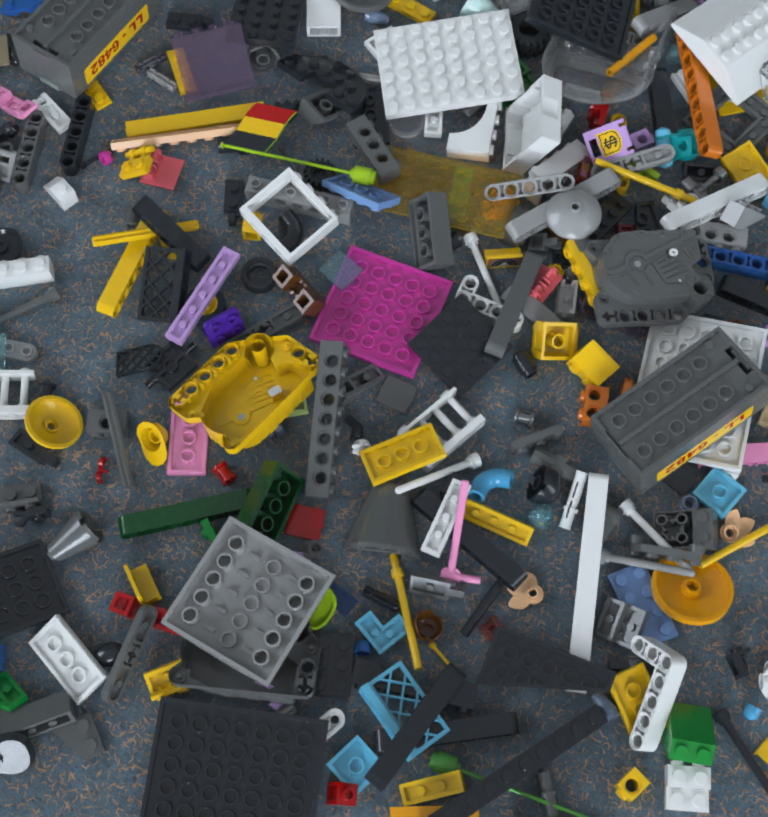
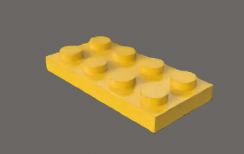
[359,422,446,487]

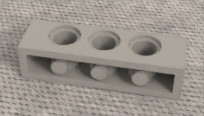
[692,222,748,253]

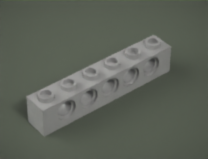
[245,175,354,226]

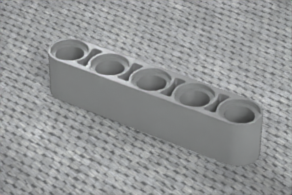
[630,0,699,38]
[484,173,575,201]

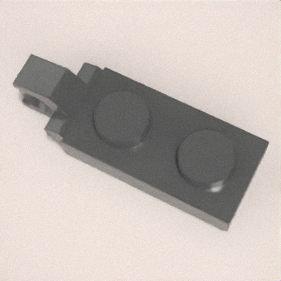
[408,571,466,601]

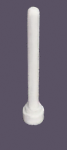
[463,232,502,304]
[395,452,482,494]
[618,498,692,569]

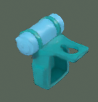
[654,127,699,169]

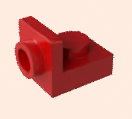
[325,782,358,806]

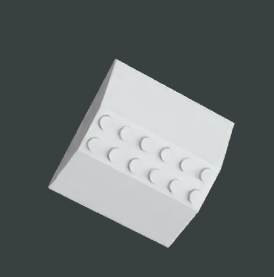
[671,0,768,106]

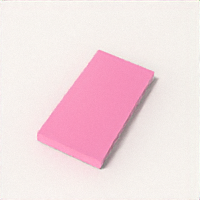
[167,402,209,476]

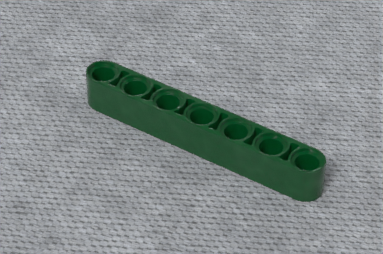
[118,489,250,539]

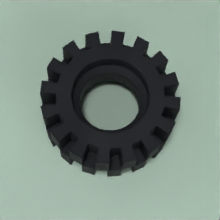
[304,158,336,192]

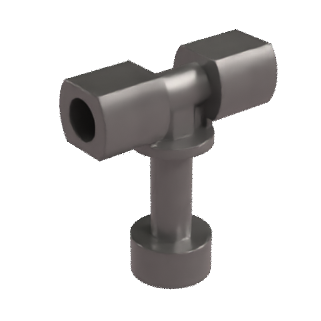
[681,166,728,199]

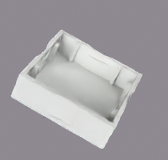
[503,74,562,176]

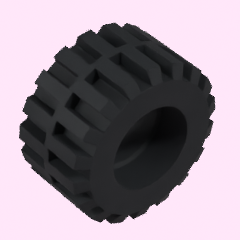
[511,11,551,59]

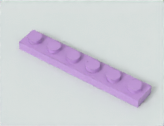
[165,246,240,346]

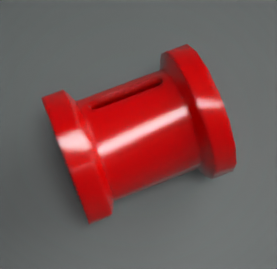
[212,461,238,487]

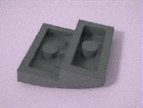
[594,596,650,650]

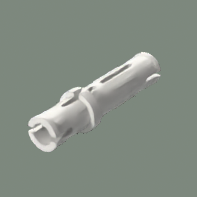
[558,470,588,530]

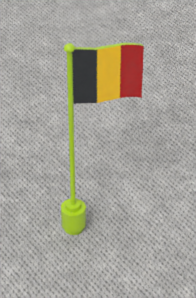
[220,103,377,186]

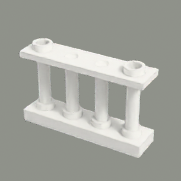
[0,368,36,420]
[397,387,486,473]

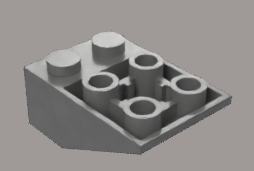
[653,508,719,554]

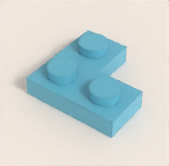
[354,610,407,656]

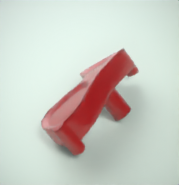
[96,457,108,484]

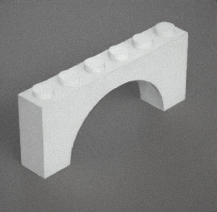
[446,102,503,162]

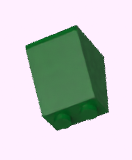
[660,701,716,766]

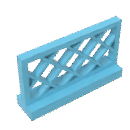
[358,660,450,762]

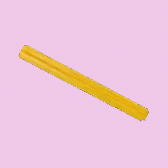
[91,220,199,247]

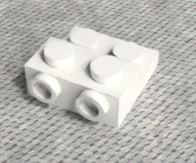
[664,760,711,813]

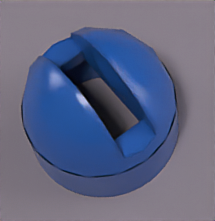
[354,640,371,656]

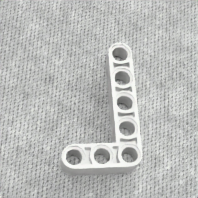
[629,635,687,752]

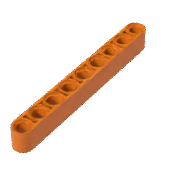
[676,33,723,159]

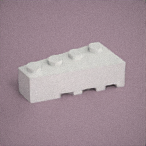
[524,139,590,207]

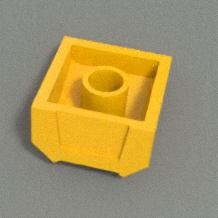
[531,320,579,360]

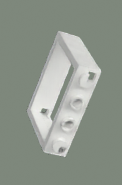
[239,167,339,266]

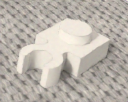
[661,195,687,212]

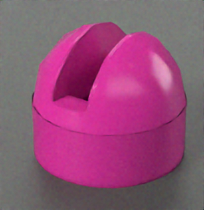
[98,150,114,166]

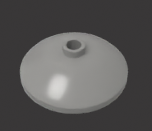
[546,189,602,240]

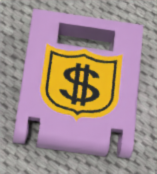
[582,118,635,166]

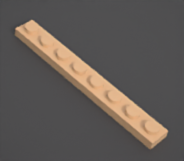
[110,123,240,152]

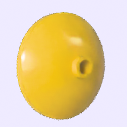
[24,395,83,449]

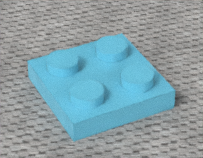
[691,468,747,520]
[326,735,378,795]

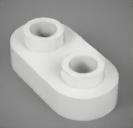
[319,708,345,741]

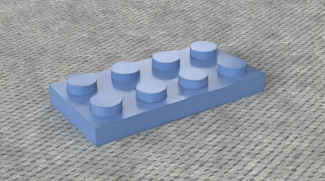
[322,174,401,212]
[606,566,679,643]

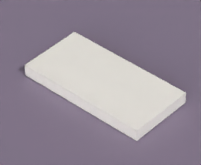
[28,614,108,705]

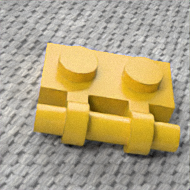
[119,145,155,180]

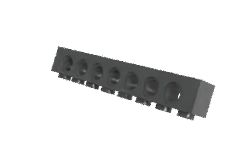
[305,340,350,499]

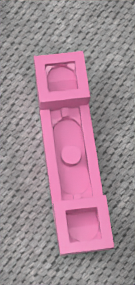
[0,86,38,119]

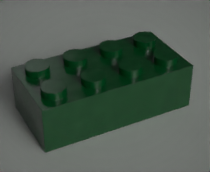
[237,460,305,542]

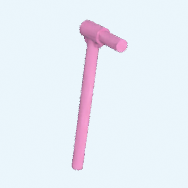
[440,480,481,585]

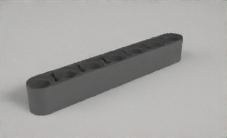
[484,250,544,359]

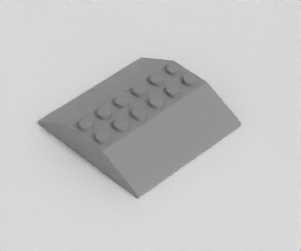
[160,516,336,687]

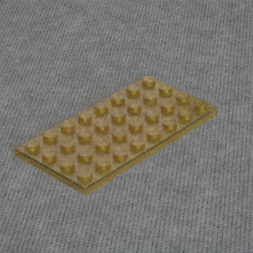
[367,145,525,239]

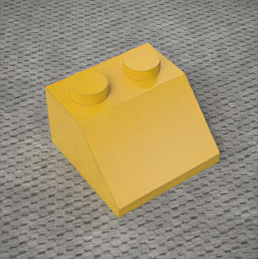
[566,339,620,386]

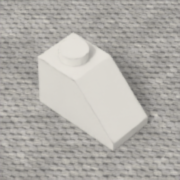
[43,176,79,211]

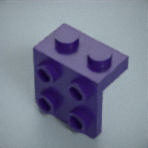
[201,306,245,348]

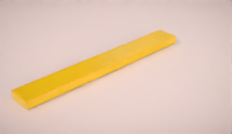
[125,101,264,138]

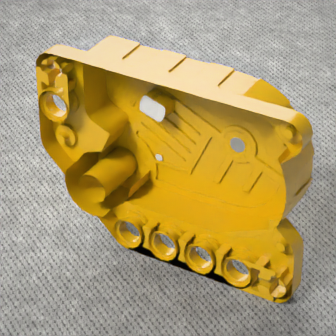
[168,333,319,454]

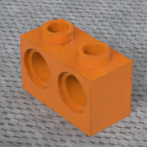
[577,384,609,428]

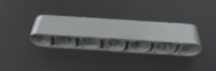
[505,168,622,243]

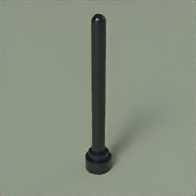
[712,707,768,794]

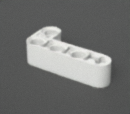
[455,275,524,333]

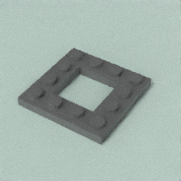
[682,85,768,157]

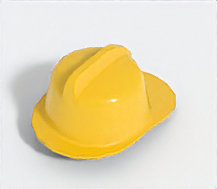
[137,421,169,466]

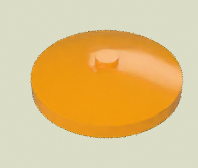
[650,554,734,626]

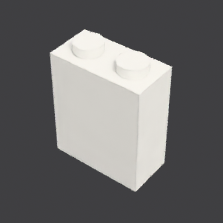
[306,0,341,37]

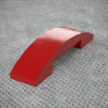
[108,591,182,637]

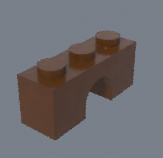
[272,264,326,318]

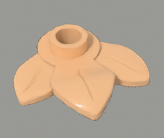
[719,509,755,548]
[506,571,544,610]

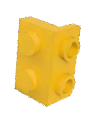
[143,659,189,701]

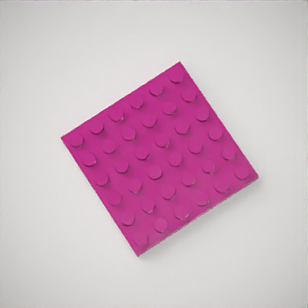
[309,245,453,379]

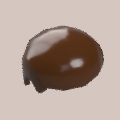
[413,609,444,643]

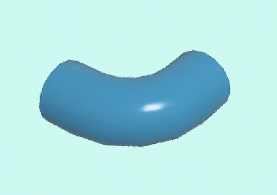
[468,468,515,503]

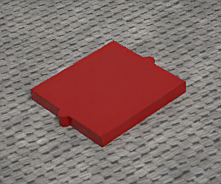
[285,504,326,541]

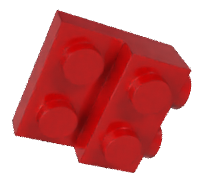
[586,94,611,145]

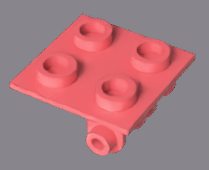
[139,148,185,191]
[529,264,563,303]

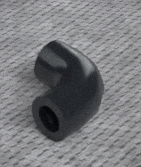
[279,209,304,253]

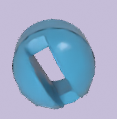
[743,703,762,720]

